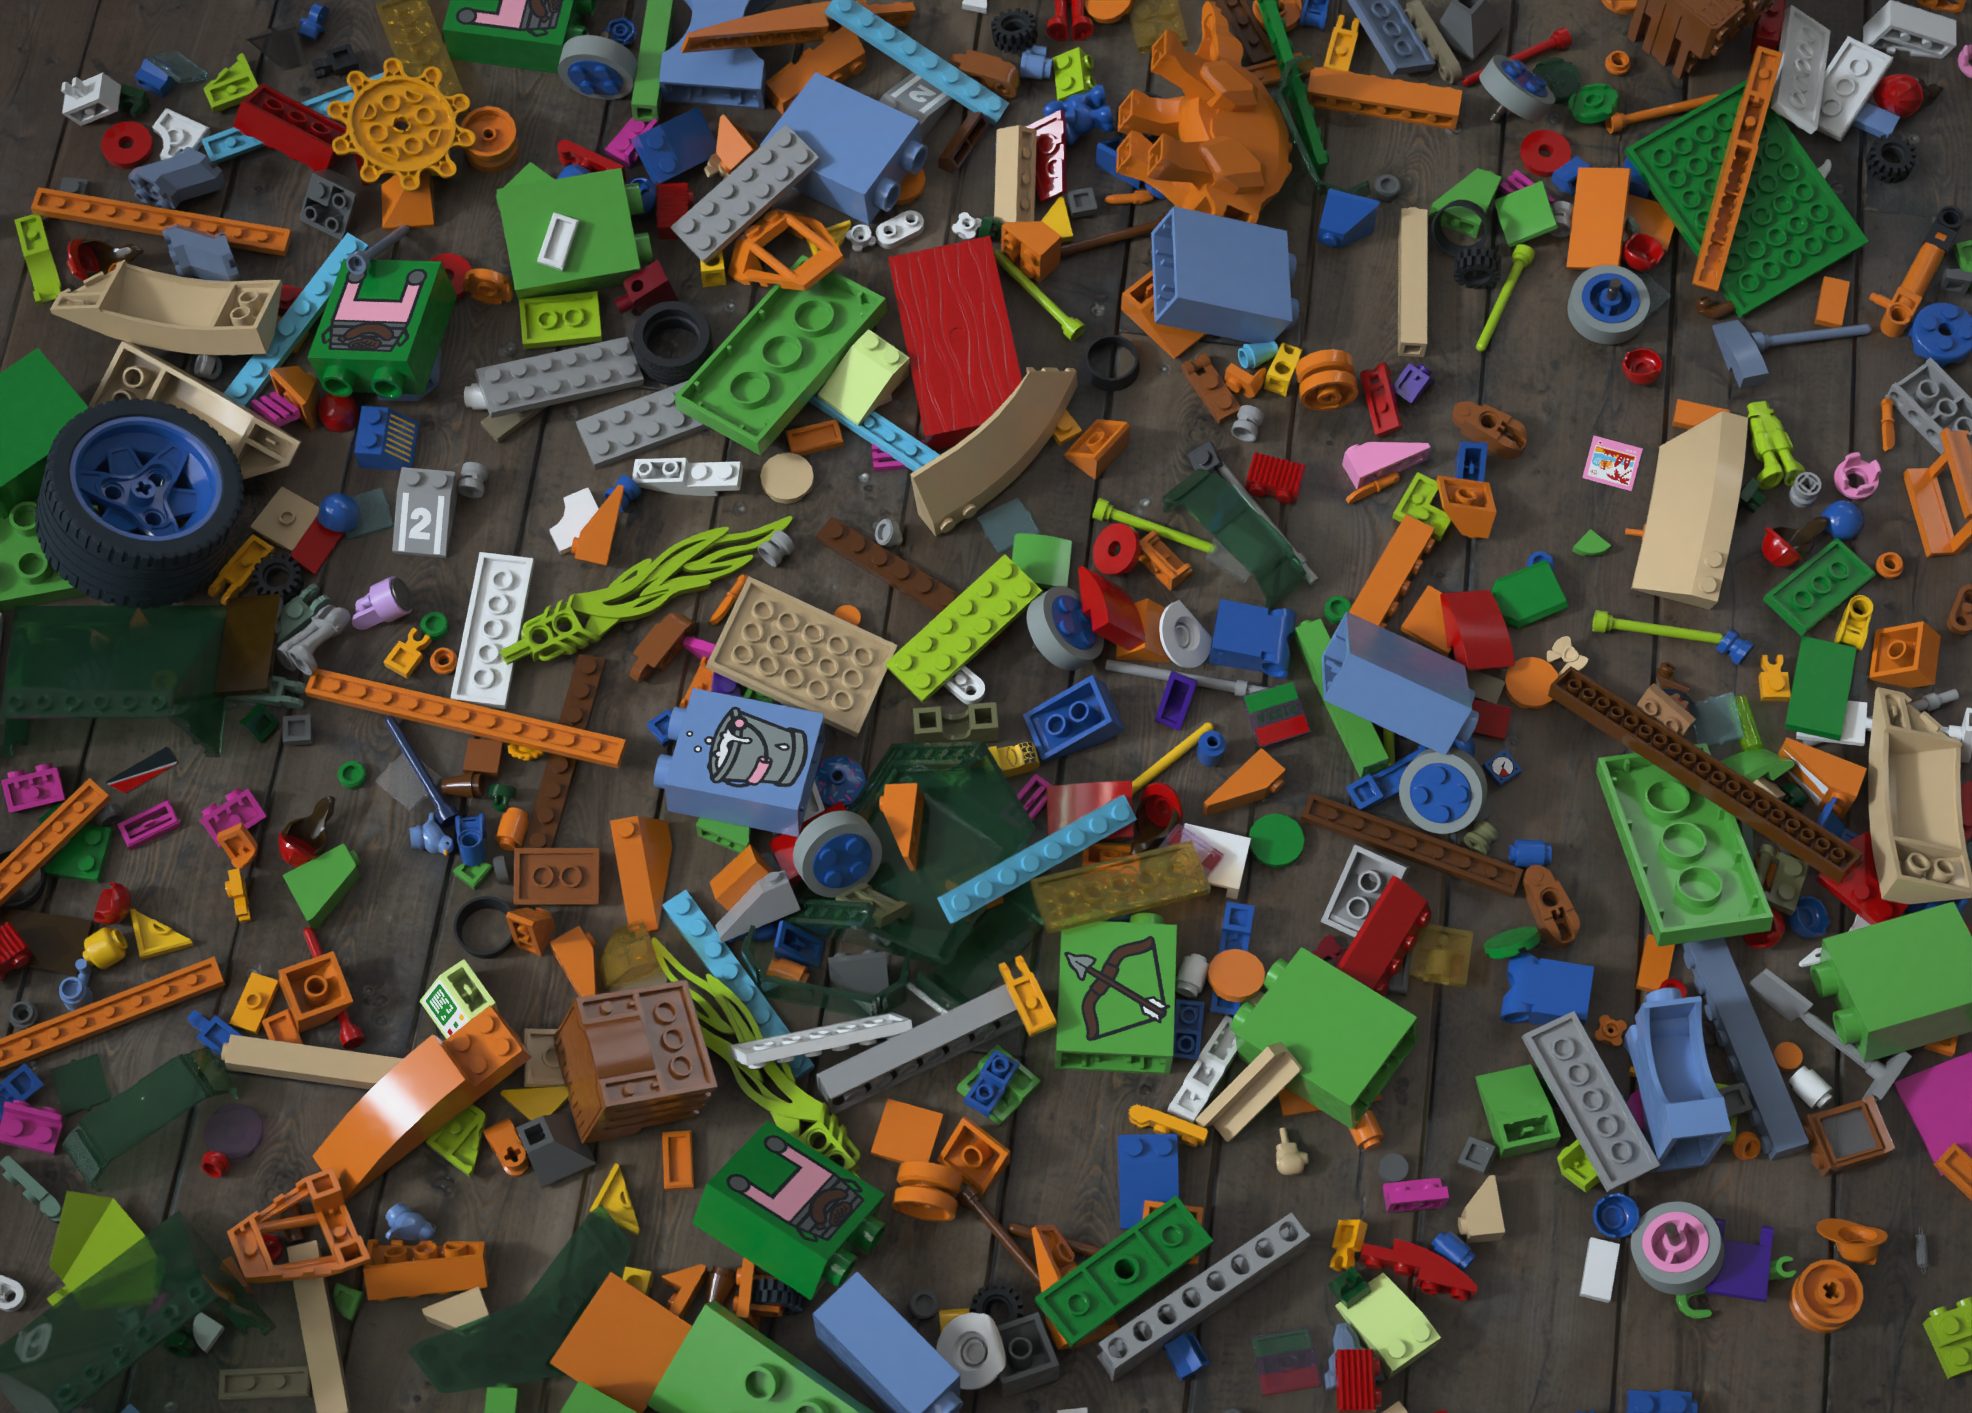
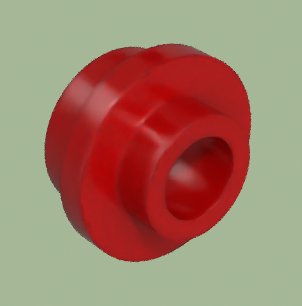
[201,1151,230,1178]

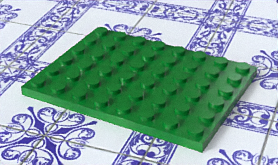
[1624,80,1869,318]

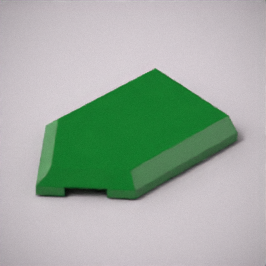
[1491,560,1568,629]

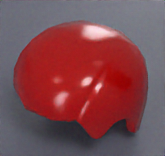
[1622,233,1664,272]
[1622,348,1663,386]
[317,393,360,433]
[93,882,131,925]
[1743,907,1785,949]

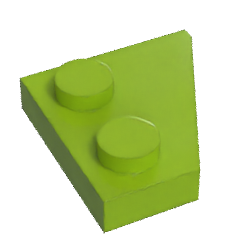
[203,53,258,113]
[426,1104,487,1177]

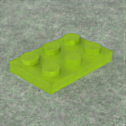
[519,291,602,350]

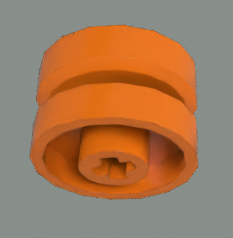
[461,106,520,173]
[1295,349,1358,411]
[891,1161,963,1222]
[1789,1260,1864,1334]

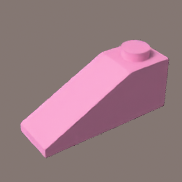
[1342,442,1431,490]

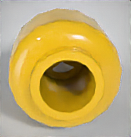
[82,927,128,969]

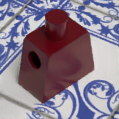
[614,260,679,316]

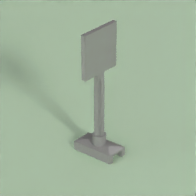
[1745,968,1912,1101]

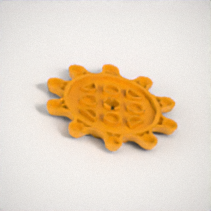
[327,58,476,192]

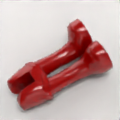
[1046,0,1094,41]

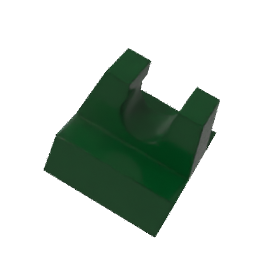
[118,83,151,118]
[1737,477,1767,513]
[239,703,280,743]
[1328,1266,1371,1309]

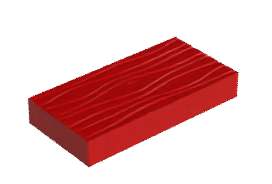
[888,236,1022,450]

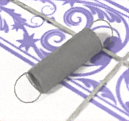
[1915,1226,1929,1275]

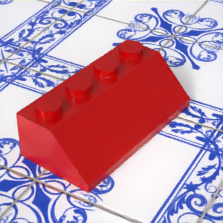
[233,83,347,172]
[1336,875,1432,997]

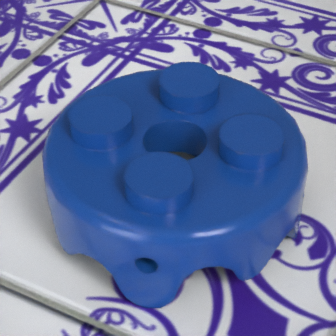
[1907,302,1972,368]

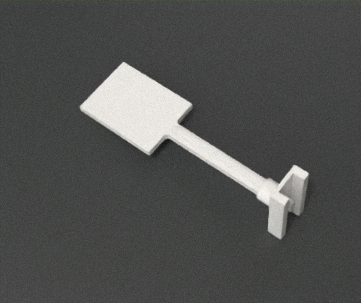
[1796,701,1972,763]

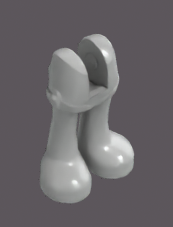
[276,605,350,675]

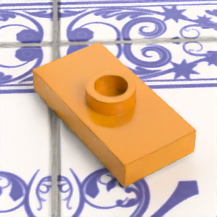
[229,972,280,1035]

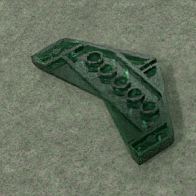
[407,1204,631,1394]

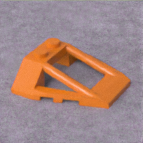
[727,208,845,291]
[227,1168,371,1283]

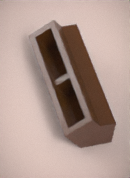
[939,112,990,174]

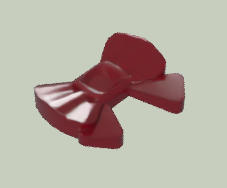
[1313,934,1345,967]

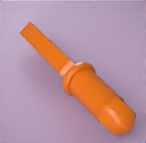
[1880,398,1895,452]
[1346,471,1400,504]
[709,574,748,625]

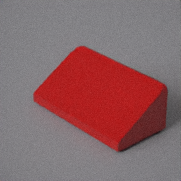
[290,515,345,576]
[1472,700,1512,740]

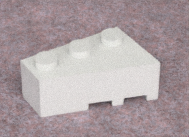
[1863,0,1956,59]

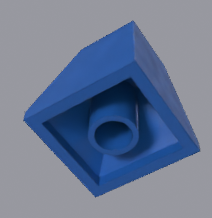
[1317,189,1380,248]

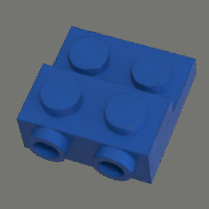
[1627,1389,1698,1413]

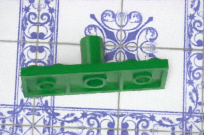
[1035,1195,1213,1348]

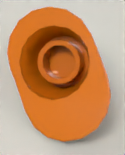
[1816,1218,1888,1265]

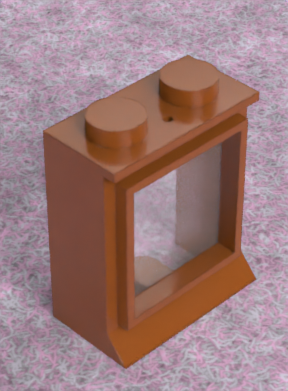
[1801,1095,1895,1177]

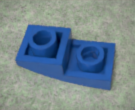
[1173,999,1205,1060]
[964,1050,1020,1118]

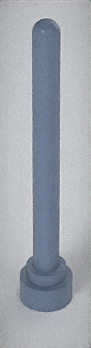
[346,225,410,275]
[1749,324,1872,353]

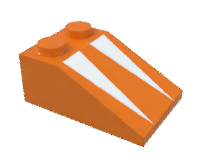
[1778,737,1867,818]

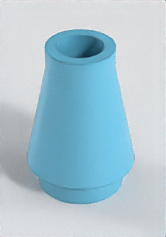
[1238,341,1279,369]

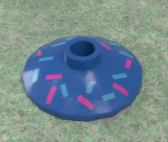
[814,756,866,807]

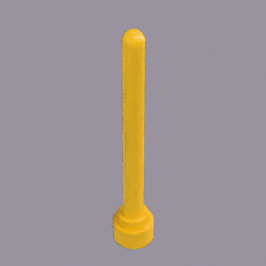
[1132,722,1214,796]

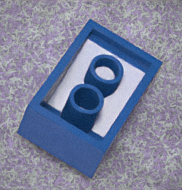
[631,106,717,186]
[1023,675,1125,762]
[1117,1134,1179,1230]

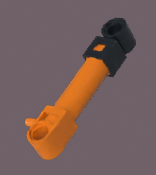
[1869,206,1964,338]

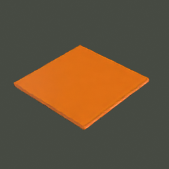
[550,1272,692,1413]

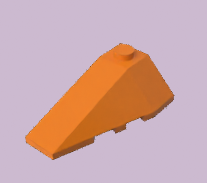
[610,816,673,936]
[1032,1225,1119,1350]

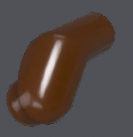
[1696,296,1736,320]
[1656,662,1690,695]

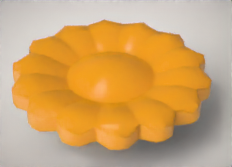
[508,744,544,761]

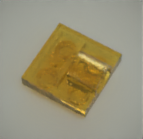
[1409,924,1473,988]

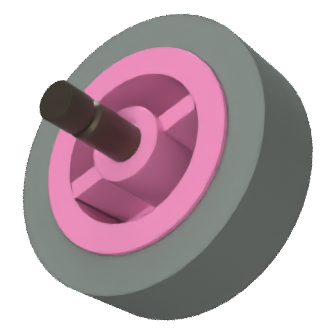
[1631,1202,1724,1295]

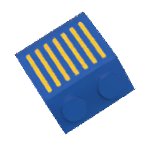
[354,406,419,471]

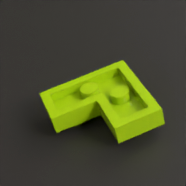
[1392,472,1452,541]

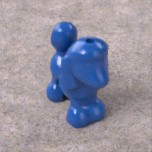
[1043,85,1114,145]

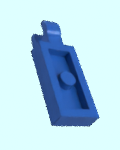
[187,1010,243,1074]

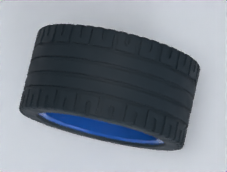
[35,398,244,609]

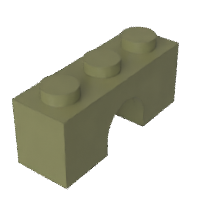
[913,702,998,747]

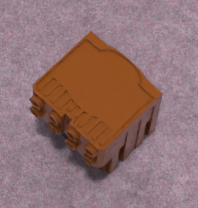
[1627,0,1775,79]
[553,980,718,1144]

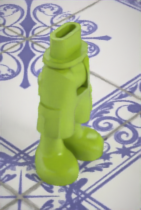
[1747,401,1806,490]

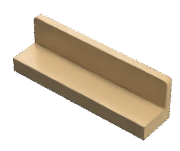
[994,125,1037,231]
[1195,1042,1303,1142]

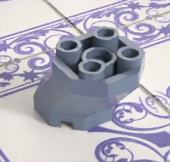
[128,147,226,210]
[162,224,242,281]

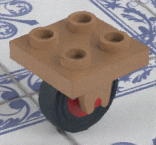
[1635,684,1698,738]

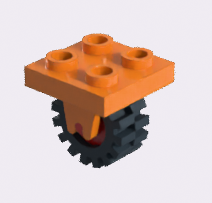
[733,1258,804,1331]

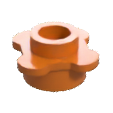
[1594,1015,1627,1047]

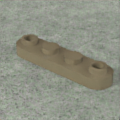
[1404,0,1462,84]

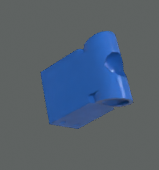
[1208,599,1297,679]
[1500,951,1594,1028]

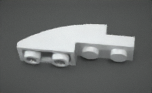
[632,458,743,496]

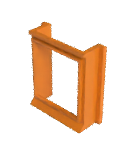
[1903,428,1972,558]

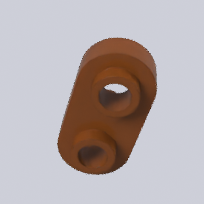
[1947,584,1972,636]

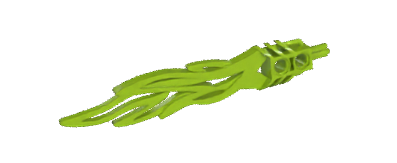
[499,516,792,665]
[652,937,861,1179]

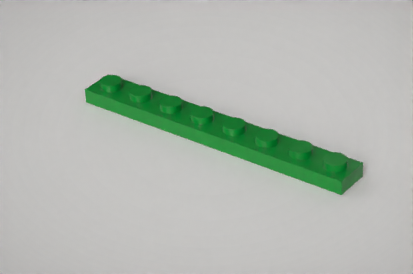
[1257,0,1330,176]

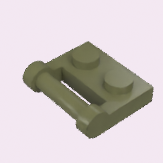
[1756,844,1809,915]
[835,882,911,928]

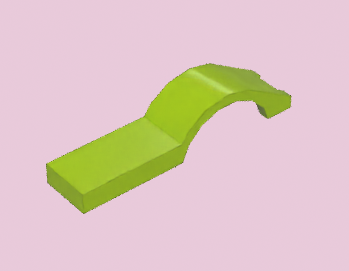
[15,214,62,306]

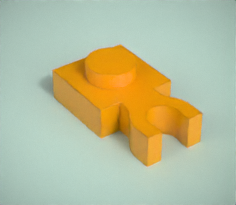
[384,628,432,679]
[1758,655,1791,702]
[225,868,251,923]
[1329,1220,1368,1271]

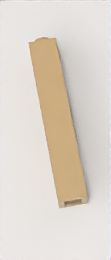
[1398,207,1427,357]
[221,1034,403,1090]
[287,1240,351,1413]

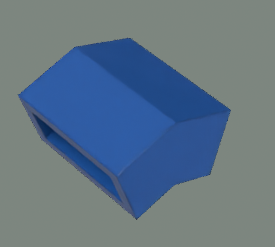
[134,58,178,98]
[1551,156,1592,195]
[1163,1331,1211,1382]

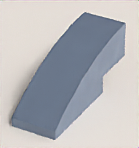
[1712,320,1769,389]

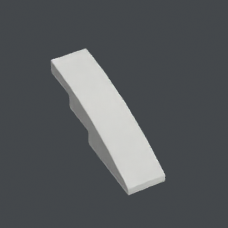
[1167,1015,1237,1124]

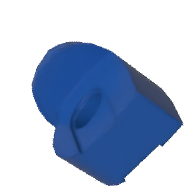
[298,3,329,41]

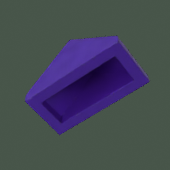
[1154,671,1198,731]

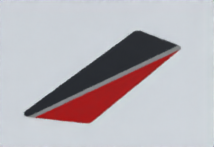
[106,747,177,794]

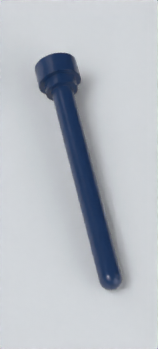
[385,716,461,828]

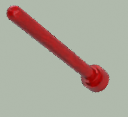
[1461,27,1572,87]
[303,927,365,1049]

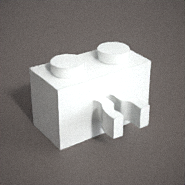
[61,73,121,126]

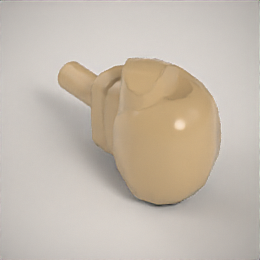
[1276,1128,1309,1176]

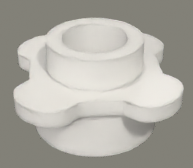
[952,212,982,240]
[846,224,876,252]

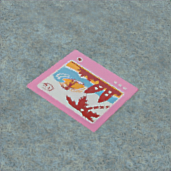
[1582,436,1643,491]

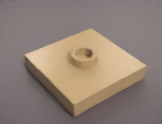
[250,486,319,553]
[523,1028,565,1087]

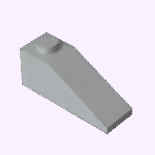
[715,870,801,943]

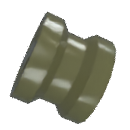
[1463,820,1499,855]

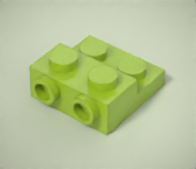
[1923,1297,1972,1379]

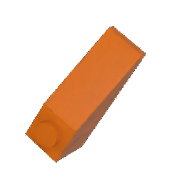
[571,485,625,567]
[1202,748,1286,816]
[879,783,925,871]
[506,907,556,957]
[549,926,598,997]

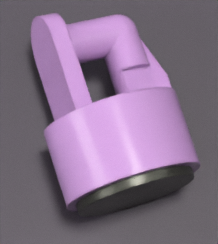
[352,576,413,630]

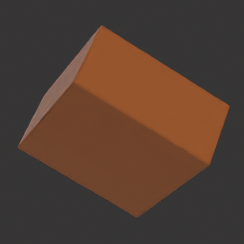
[463,738,505,780]

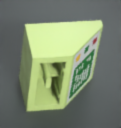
[420,959,499,1039]

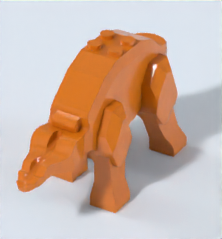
[1116,1,1292,224]

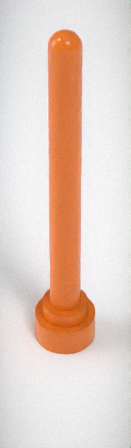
[1605,94,1720,134]

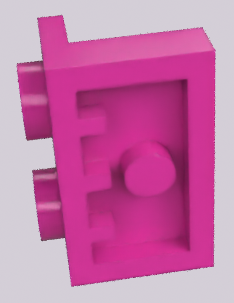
[605,117,659,169]
[1,762,66,813]
[199,787,267,847]
[0,1100,64,1156]
[1383,1178,1449,1213]

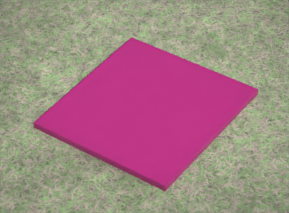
[1893,1052,1972,1176]

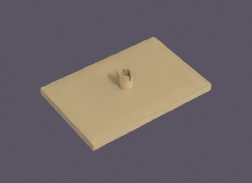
[705,576,897,738]

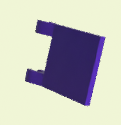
[1705,1218,1774,1302]

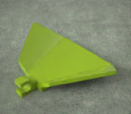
[47,1191,170,1311]

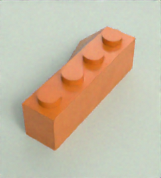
[765,25,866,115]
[363,1240,489,1301]

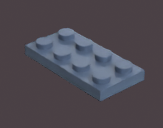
[1347,0,1436,75]

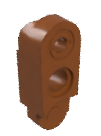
[948,49,1021,99]
[1452,401,1527,459]
[630,612,696,683]
[1522,865,1580,948]

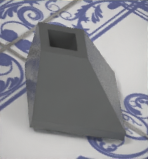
[1436,0,1503,62]
[298,168,358,240]
[828,949,890,1006]
[516,1112,597,1189]

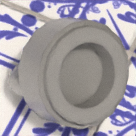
[194,354,222,380]
[875,519,903,547]

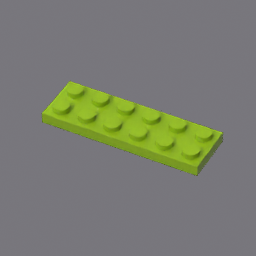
[885,554,1043,704]

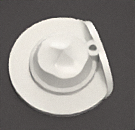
[1159,600,1212,668]
[936,1313,1006,1390]

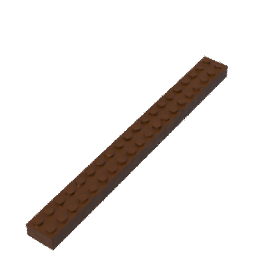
[1548,666,1863,884]

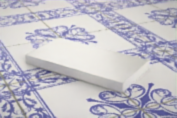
[1817,36,1893,142]

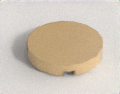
[760,452,814,504]

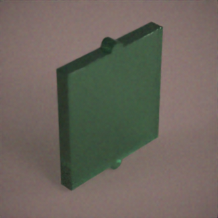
[51,1054,111,1117]

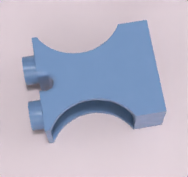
[659,0,776,110]
[1622,988,1731,1173]

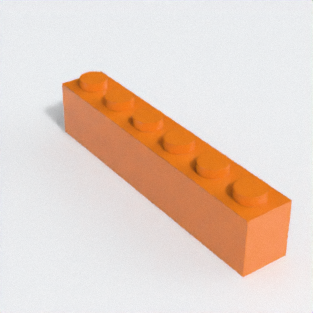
[1307,67,1462,130]
[1349,514,1436,629]

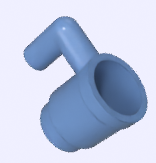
[1019,45,1052,80]
[59,959,93,1011]

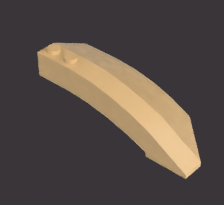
[50,260,282,356]
[88,341,301,480]
[910,367,1078,536]
[1631,411,1748,610]
[1868,687,1972,904]

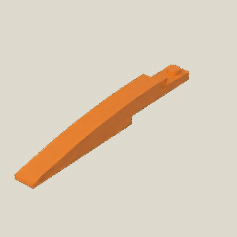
[681,0,916,53]
[1692,46,1783,292]

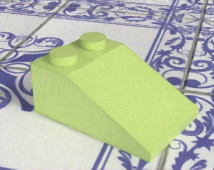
[818,329,910,426]
[1335,1272,1441,1379]

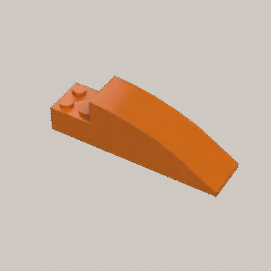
[312,1006,532,1202]

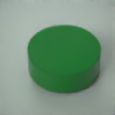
[1324,596,1352,624]
[420,612,449,640]
[338,761,367,790]

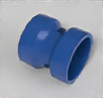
[604,475,642,512]
[1716,628,1755,666]

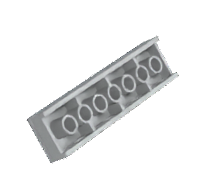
[1885,357,1972,455]
[816,984,1024,1115]
[1097,1212,1311,1383]

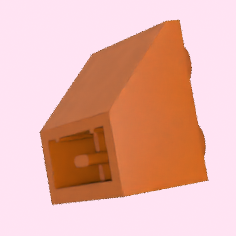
[1001,221,1062,284]

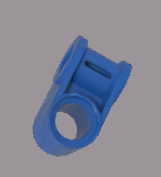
[1299,0,1330,31]
[455,812,487,866]

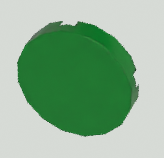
[1568,83,1620,124]
[1249,813,1305,869]
[1483,926,1541,959]

